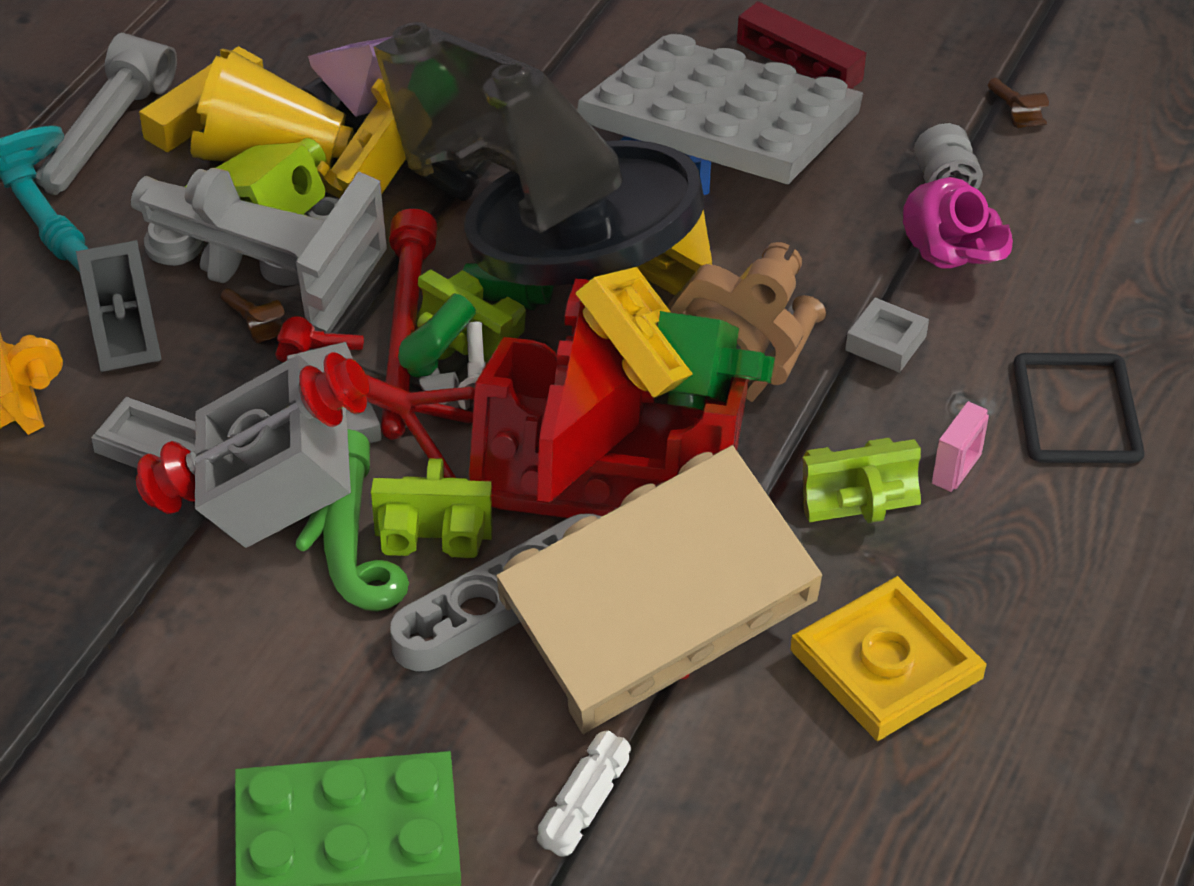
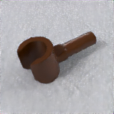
[988,78,1049,128]
[221,288,285,343]

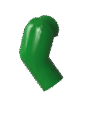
[398,293,476,378]

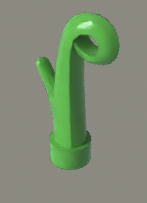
[295,429,409,612]

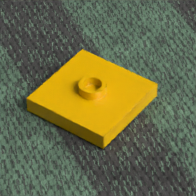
[790,576,987,742]

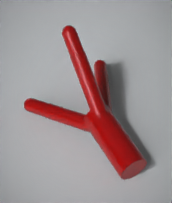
[366,375,475,478]

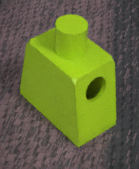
[185,138,326,215]

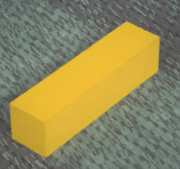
[139,46,263,153]

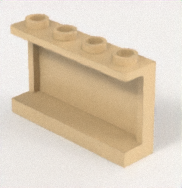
[496,445,822,734]

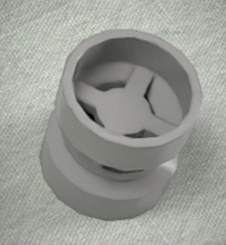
[914,123,983,189]

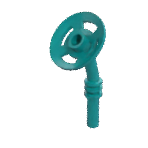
[0,126,89,272]

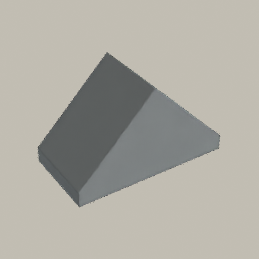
[76,240,162,372]

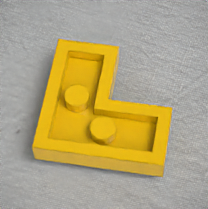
[575,267,693,398]

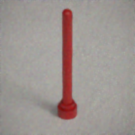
[380,209,438,440]

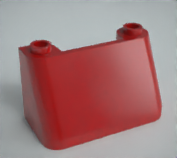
[469,337,748,518]

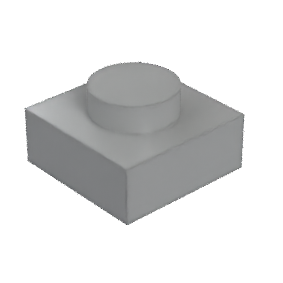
[845,298,929,373]

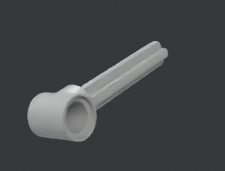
[35,33,177,196]

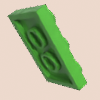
[235,751,461,886]

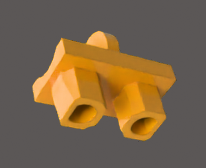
[0,332,63,435]

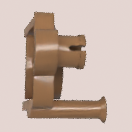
[667,242,826,402]

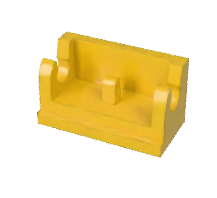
[316,78,431,199]

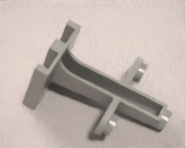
[131,168,387,333]

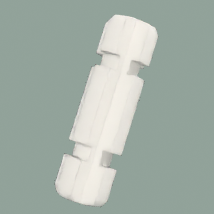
[537,731,631,857]

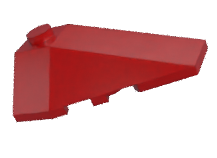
[537,279,656,502]

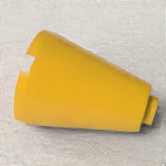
[190,48,353,167]

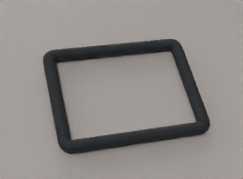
[1013,353,1145,463]

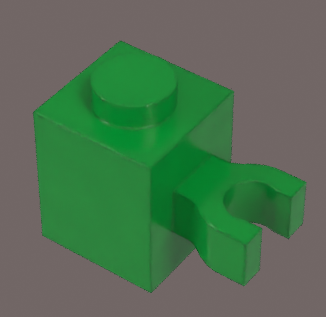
[658,311,775,411]

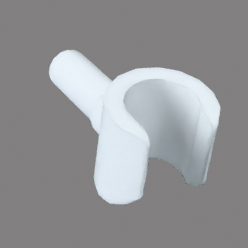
[458,322,486,410]

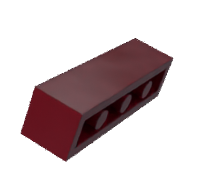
[737,1,866,89]

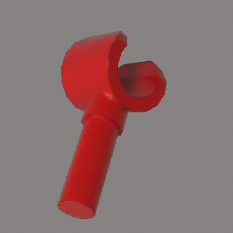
[275,316,364,363]

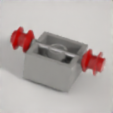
[136,352,370,548]

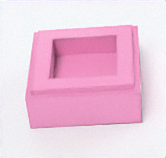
[932,401,989,492]

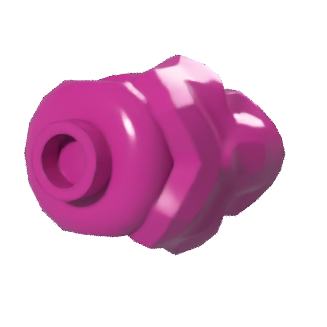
[903,177,1013,269]

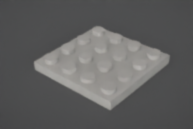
[576,34,863,184]

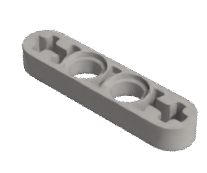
[390,514,601,671]

